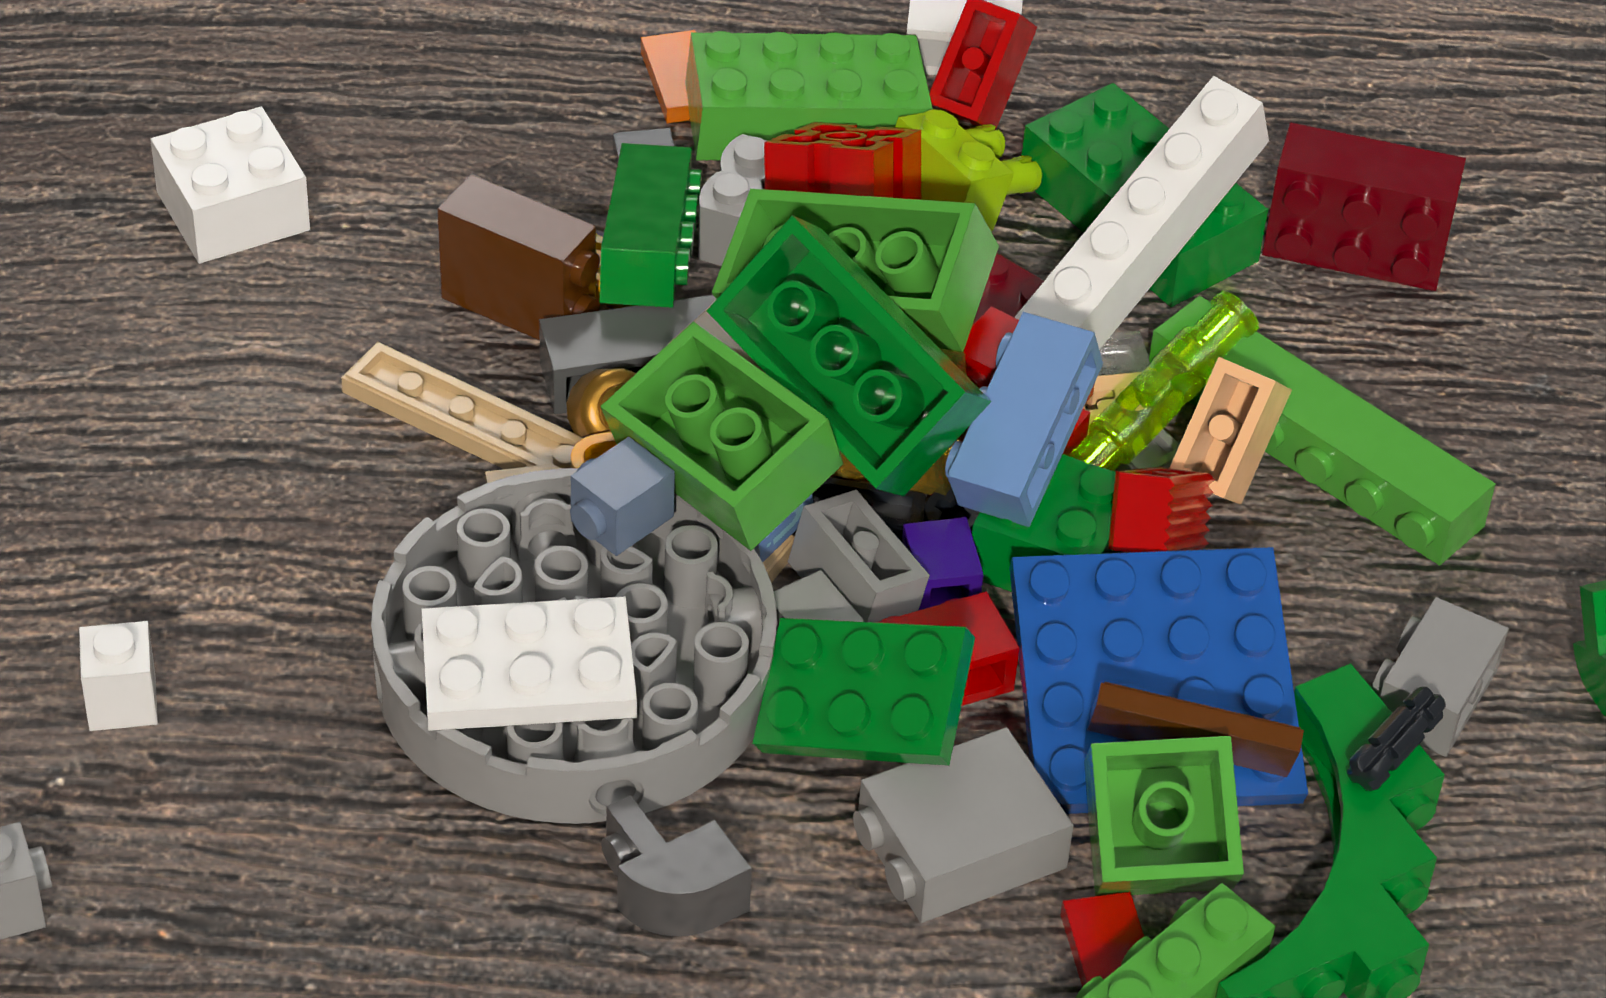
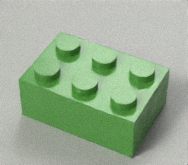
[600,321,843,551]

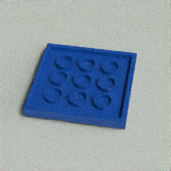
[1009,547,1308,814]

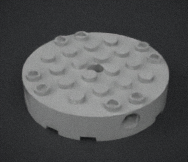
[371,468,777,824]

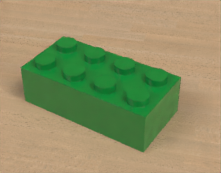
[1022,83,1268,307]
[706,215,992,496]

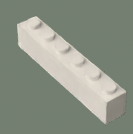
[1014,76,1269,350]

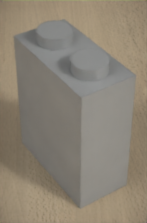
[853,727,1074,923]

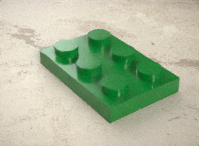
[752,618,975,766]

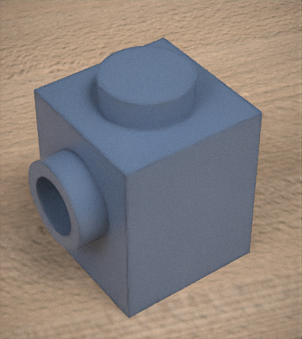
[570,437,675,556]

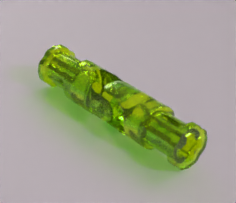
[1063,291,1259,471]

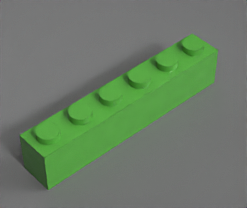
[1147,295,1496,566]

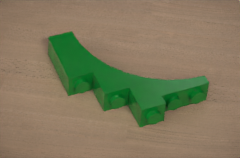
[1216,663,1445,998]

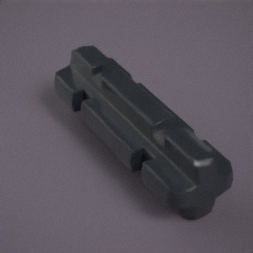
[1347,686,1446,791]

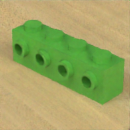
[1075,883,1276,998]

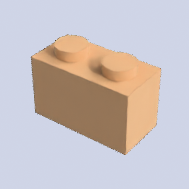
[1169,357,1292,505]

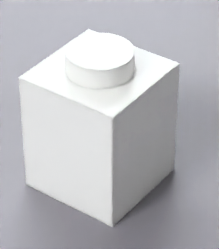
[79,621,158,731]

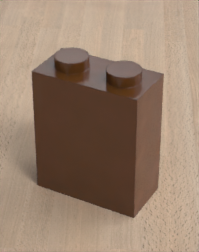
[438,174,600,340]

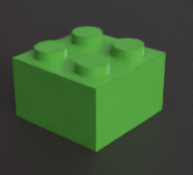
[1084,736,1244,896]

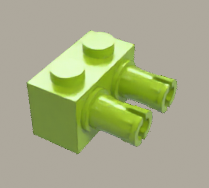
[895,109,1042,232]

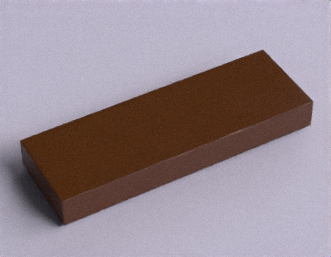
[1087,682,1304,777]

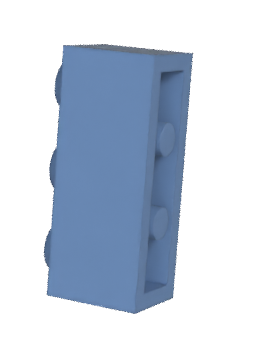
[945,312,1103,527]

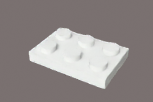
[421,596,637,731]

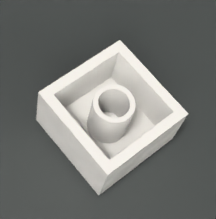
[150,106,310,264]

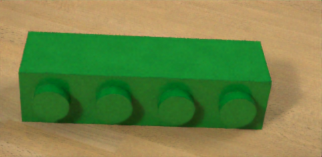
[600,143,702,308]

